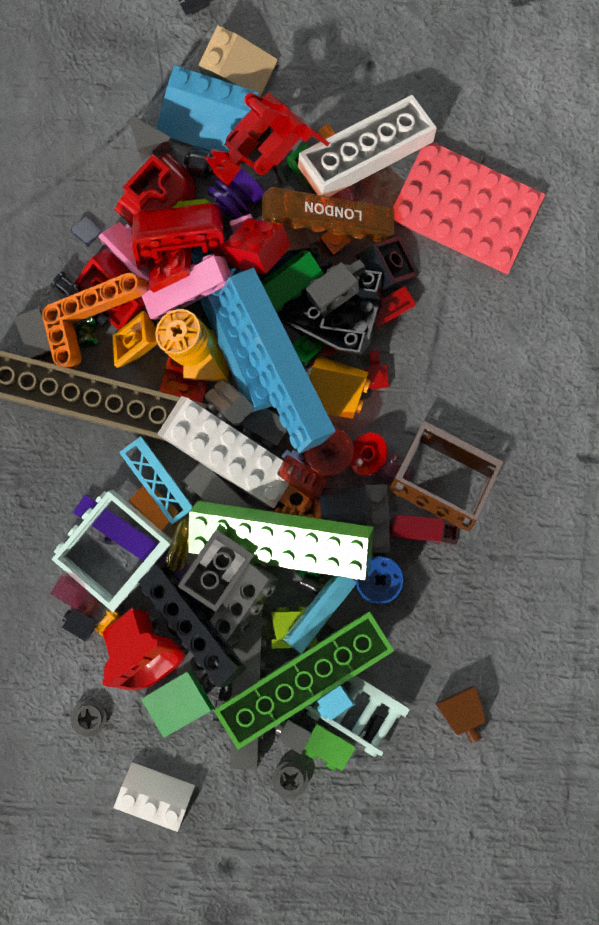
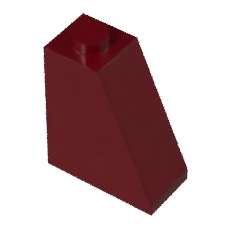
[389,514,458,545]

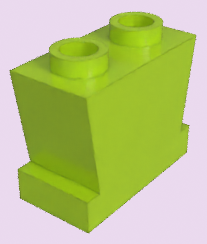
[271,606,317,649]

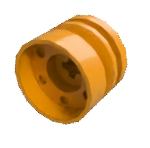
[155,309,213,366]

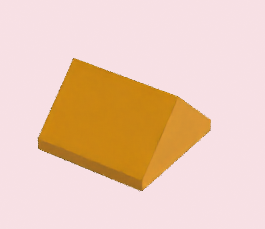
[113,311,158,368]

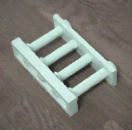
[305,675,410,757]

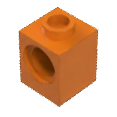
[278,482,313,514]

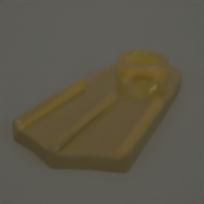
[165,519,189,572]

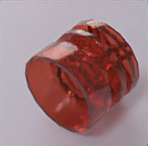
[303,428,354,478]

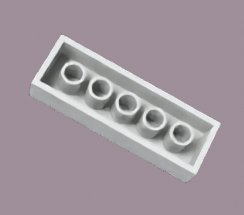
[298,95,436,200]
[157,396,298,508]

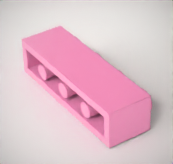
[142,254,232,320]

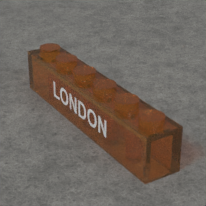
[262,187,394,242]

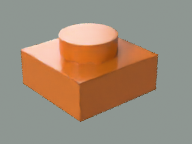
[320,224,351,256]

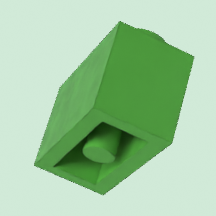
[304,722,356,772]

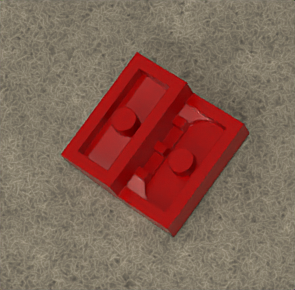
[159,356,209,403]

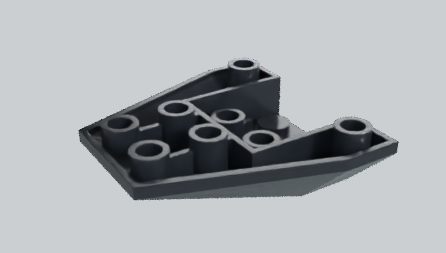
[281,270,383,354]

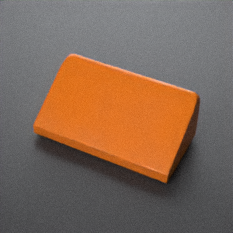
[129,482,179,531]

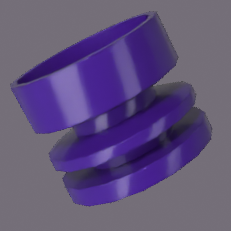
[207,168,266,220]

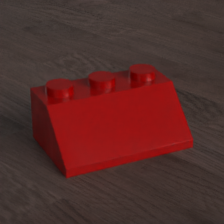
[75,248,149,330]

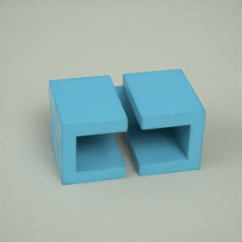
[317,685,355,720]

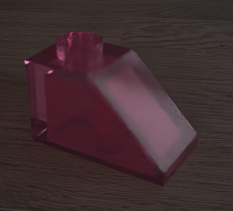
[50,575,100,617]

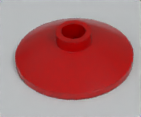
[349,432,388,476]

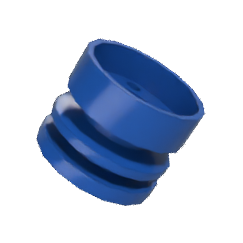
[356,556,405,604]

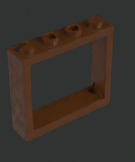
[389,421,503,532]

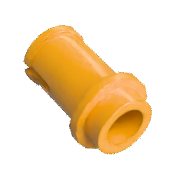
[94,610,122,636]

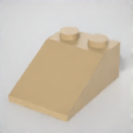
[199,25,278,97]

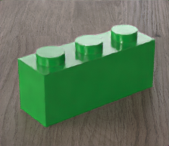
[261,249,324,313]

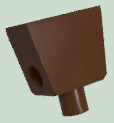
[435,685,486,743]

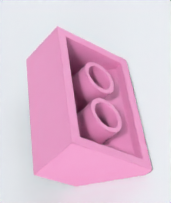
[98,222,151,283]

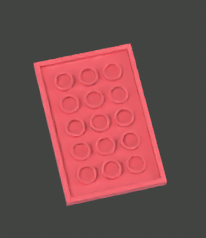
[388,142,545,275]

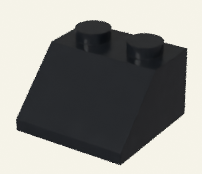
[356,236,419,293]
[320,487,367,526]

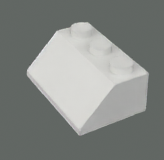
[114,762,195,832]

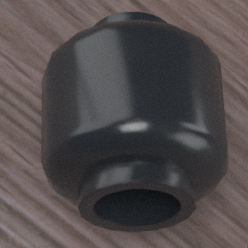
[184,147,215,179]

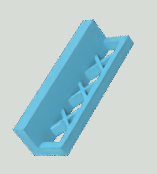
[119,436,193,525]
[283,575,356,654]

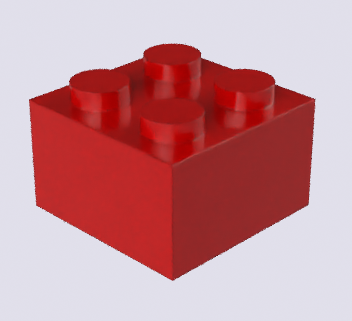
[222,218,291,275]

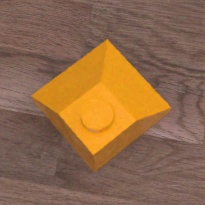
[183,329,229,382]

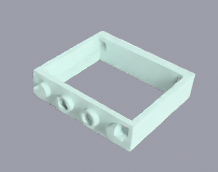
[52,489,174,612]

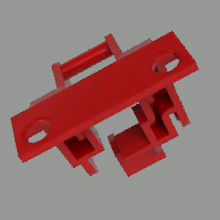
[206,92,330,185]

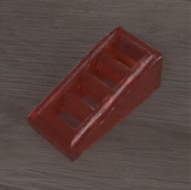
[277,455,328,499]

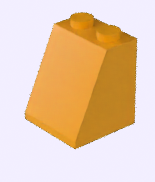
[309,356,371,419]

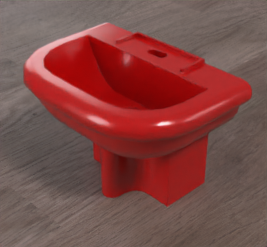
[114,152,196,226]
[102,608,185,690]

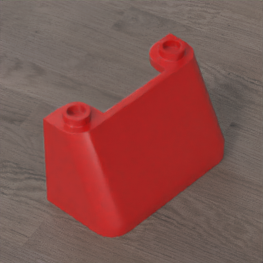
[132,203,227,269]

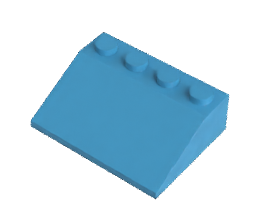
[156,65,259,152]

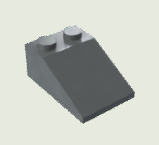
[178,529,254,611]

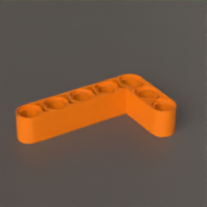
[42,273,148,369]

